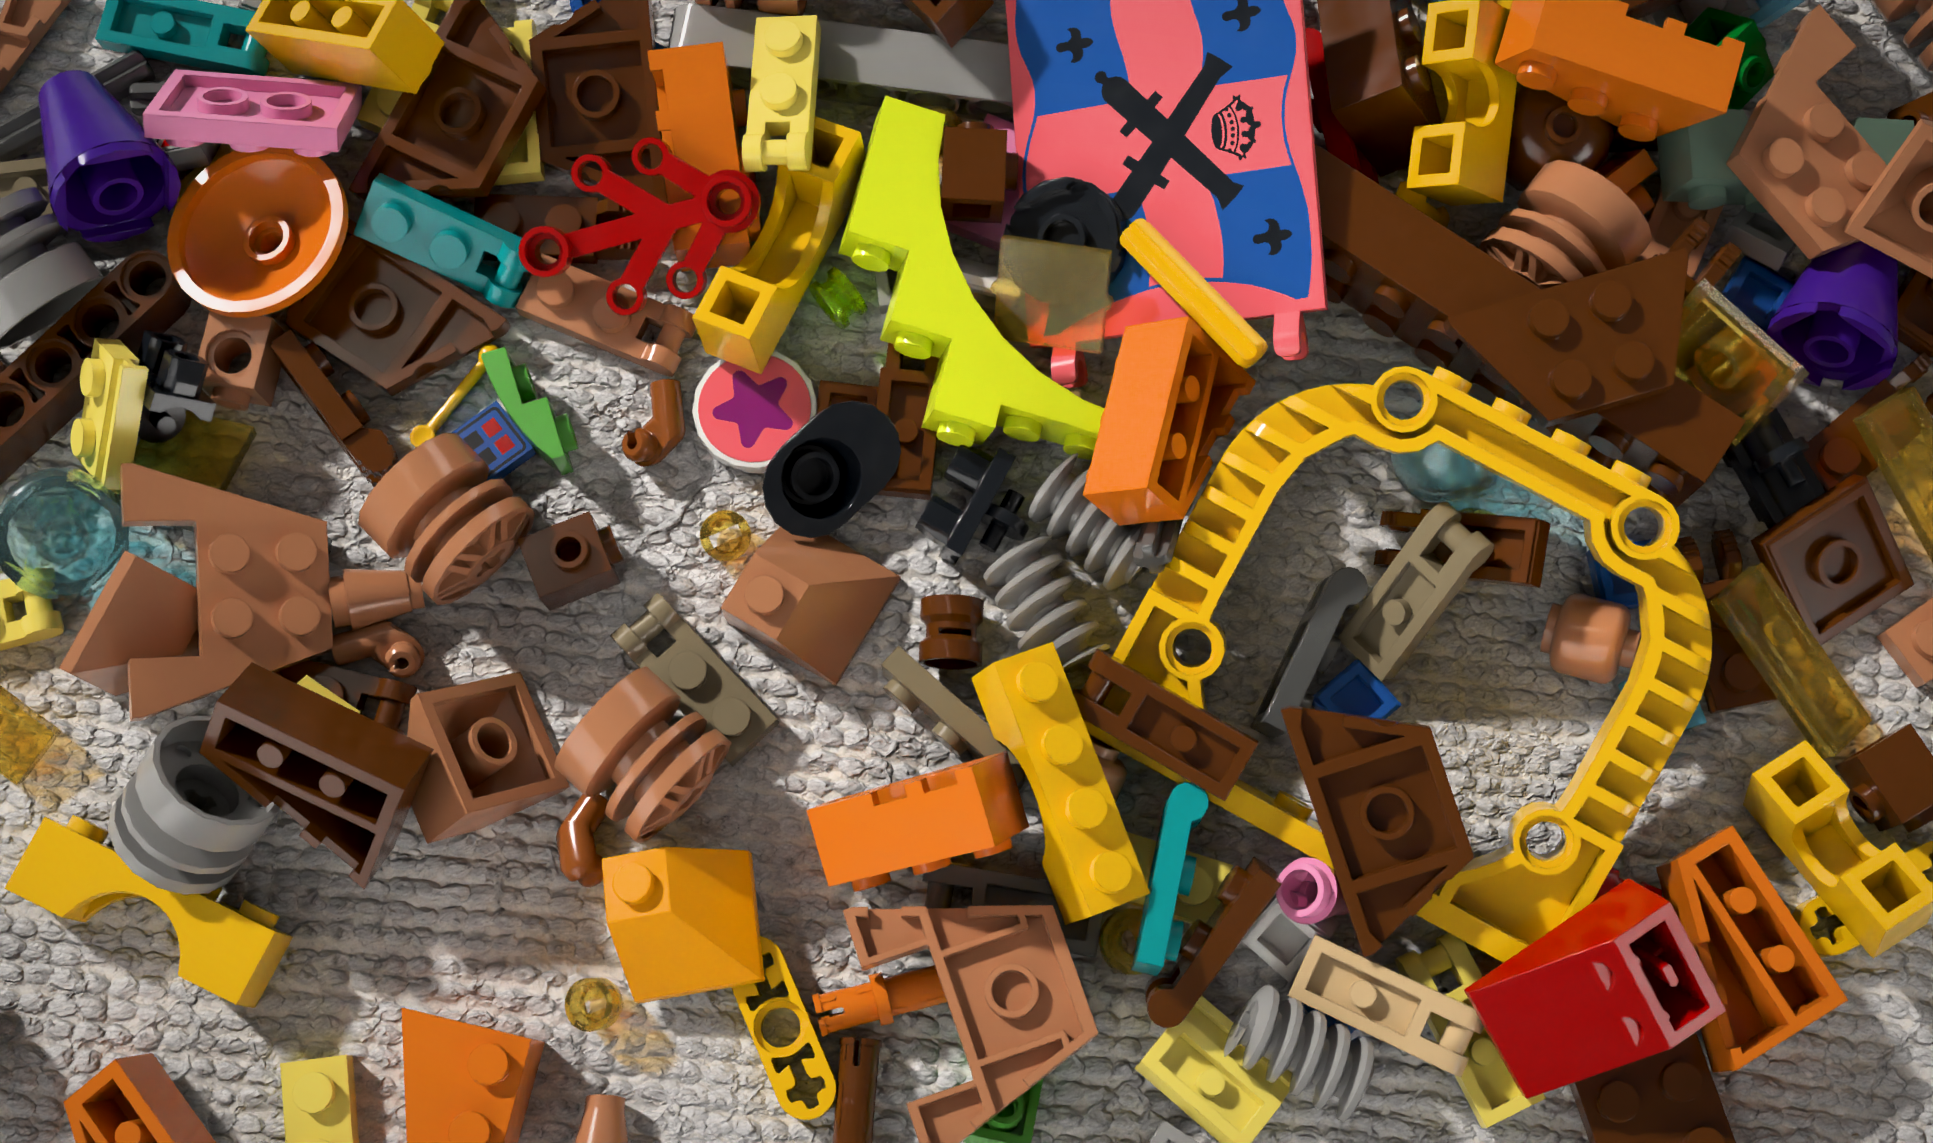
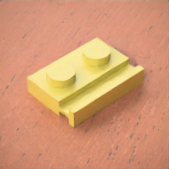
[70,338,149,490]
[1134,995,1292,1143]

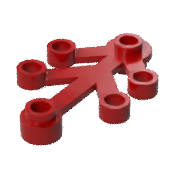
[519,137,761,315]

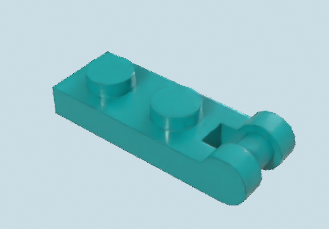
[95,0,270,76]
[353,173,528,309]
[1131,782,1209,976]

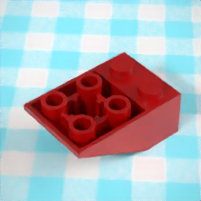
[1464,878,1727,1099]

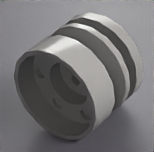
[0,187,104,350]
[108,716,280,895]

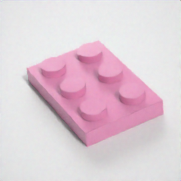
[142,69,362,157]

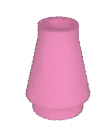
[1276,857,1349,924]

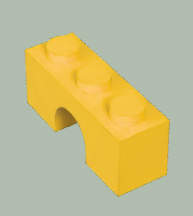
[1406,0,1517,206]
[1743,740,1933,959]

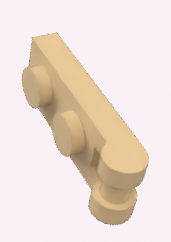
[1287,934,1484,1077]

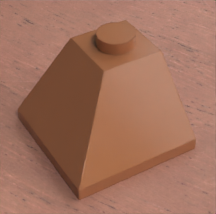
[1843,119,1933,279]
[720,527,901,686]
[59,551,200,696]
[407,672,570,844]

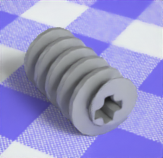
[1028,453,1148,591]
[983,535,1111,675]
[1224,985,1374,1122]

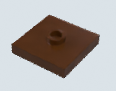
[1750,474,1915,651]

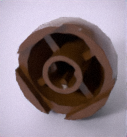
[1505,81,1614,192]

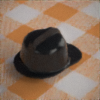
[762,401,901,538]

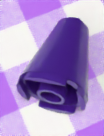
[38,70,181,242]
[1766,241,1898,390]

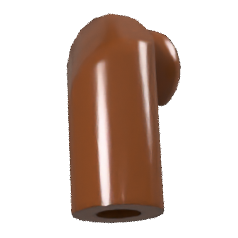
[622,379,686,467]
[556,793,609,888]

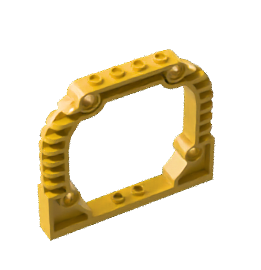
[1083,366,1712,963]

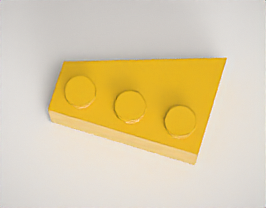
[245,0,445,94]

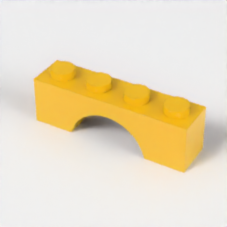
[692,116,866,374]
[971,642,1151,925]
[4,814,293,1008]

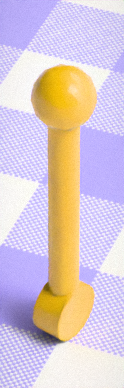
[410,344,499,448]

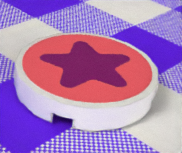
[692,351,817,474]

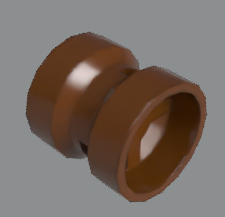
[919,594,984,670]

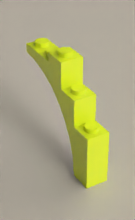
[838,96,1105,460]

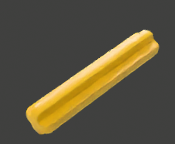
[1119,218,1268,369]

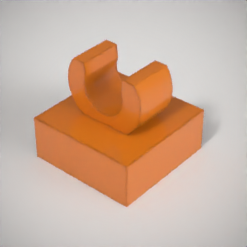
[1596,148,1658,215]

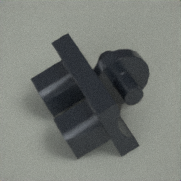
[137,330,216,443]
[1722,400,1825,529]
[915,445,1029,566]

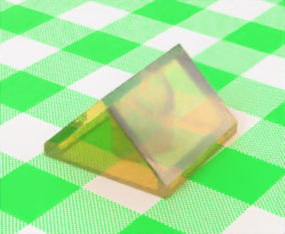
[1675,278,1810,446]

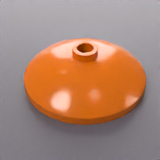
[167,147,349,318]

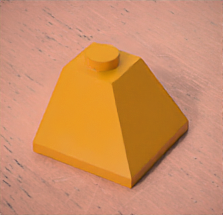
[602,847,765,1004]

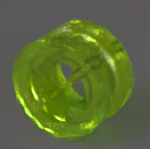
[809,267,868,330]

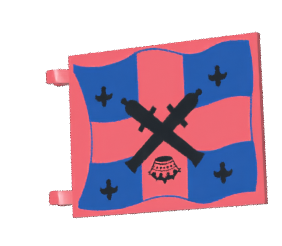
[1005,0,1328,389]

